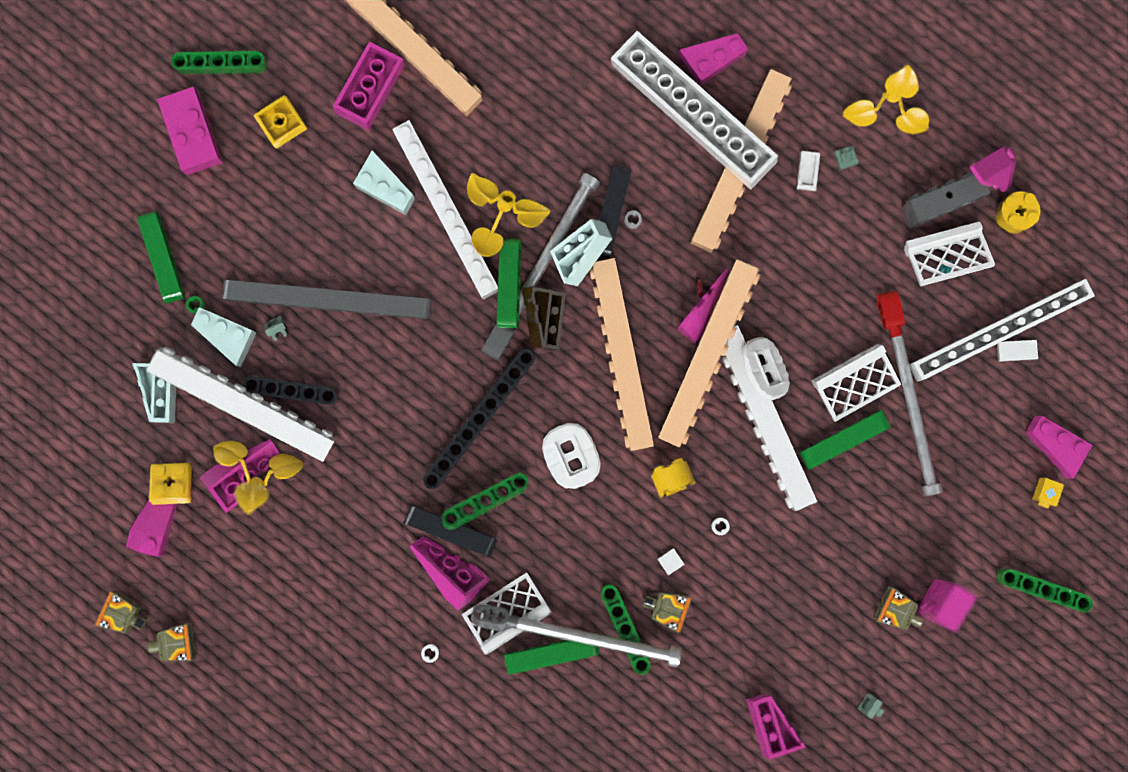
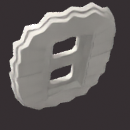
[742,337,790,400]
[542,423,601,489]

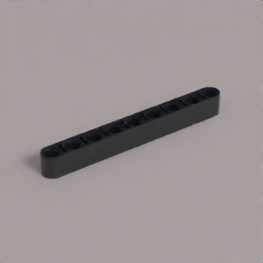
[423,349,535,489]

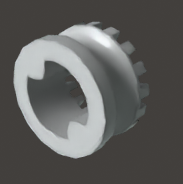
[624,211,642,229]

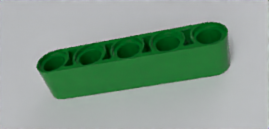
[171,51,268,74]
[137,210,185,304]
[497,238,521,328]
[799,410,891,470]
[442,473,528,530]
[996,568,1093,612]
[601,584,651,675]
[503,640,600,674]

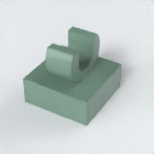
[834,145,859,171]
[264,316,287,341]
[857,693,884,719]

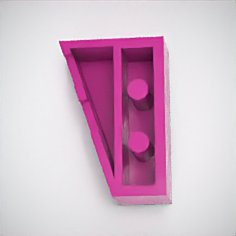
[678,33,748,86]
[1025,416,1092,479]
[746,694,805,759]

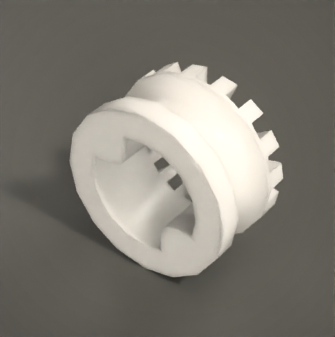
[711,518,729,535]
[421,644,439,662]

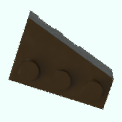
[522,287,566,350]

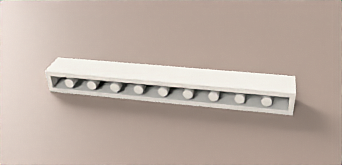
[392,121,498,300]
[909,279,1095,382]
[722,325,817,511]
[147,347,336,461]

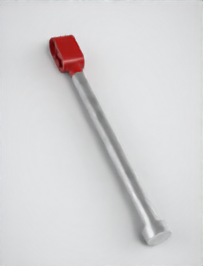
[876,290,943,496]

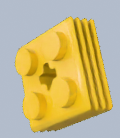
[254,95,307,148]
[149,463,192,505]

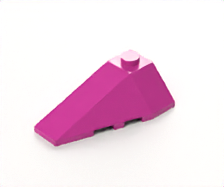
[970,146,1016,192]
[677,268,729,344]
[199,439,280,513]
[126,480,177,557]
[410,536,490,611]

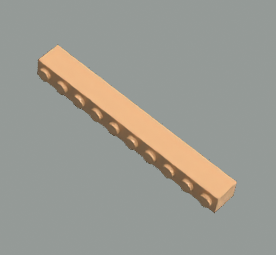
[345,0,482,116]
[691,69,792,253]
[589,258,654,451]
[658,260,761,447]

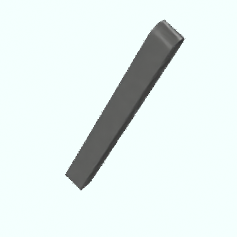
[222,280,431,319]

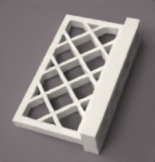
[904,222,995,287]
[811,344,901,422]
[462,573,552,654]

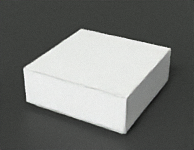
[658,548,684,575]

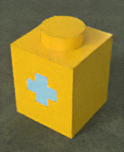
[1032,478,1064,509]

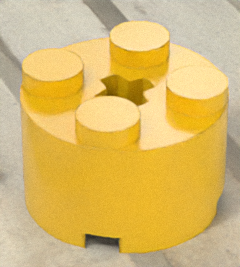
[995,192,1040,233]
[651,458,696,498]

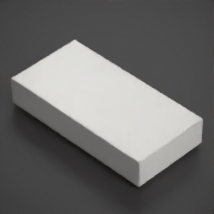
[796,151,820,191]
[997,340,1038,362]

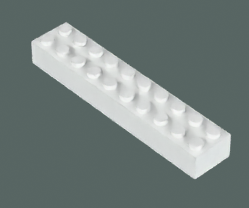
[611,31,778,190]

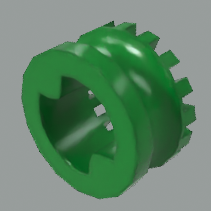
[186,296,205,314]

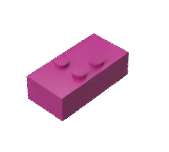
[333,41,405,131]
[157,87,223,175]
[916,579,977,632]

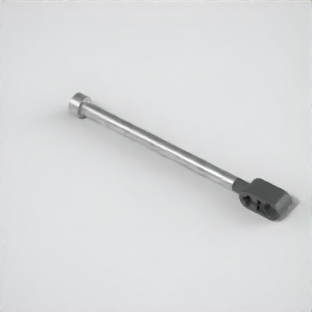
[482,173,600,360]
[471,604,681,667]

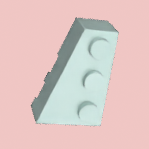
[353,151,415,215]
[550,219,612,286]
[191,307,257,367]
[132,363,176,423]

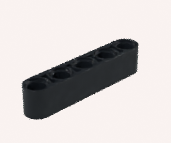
[600,164,632,258]
[243,376,339,405]
[403,505,498,557]

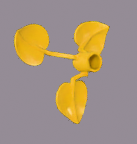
[843,65,929,134]
[467,173,550,257]
[213,441,304,514]

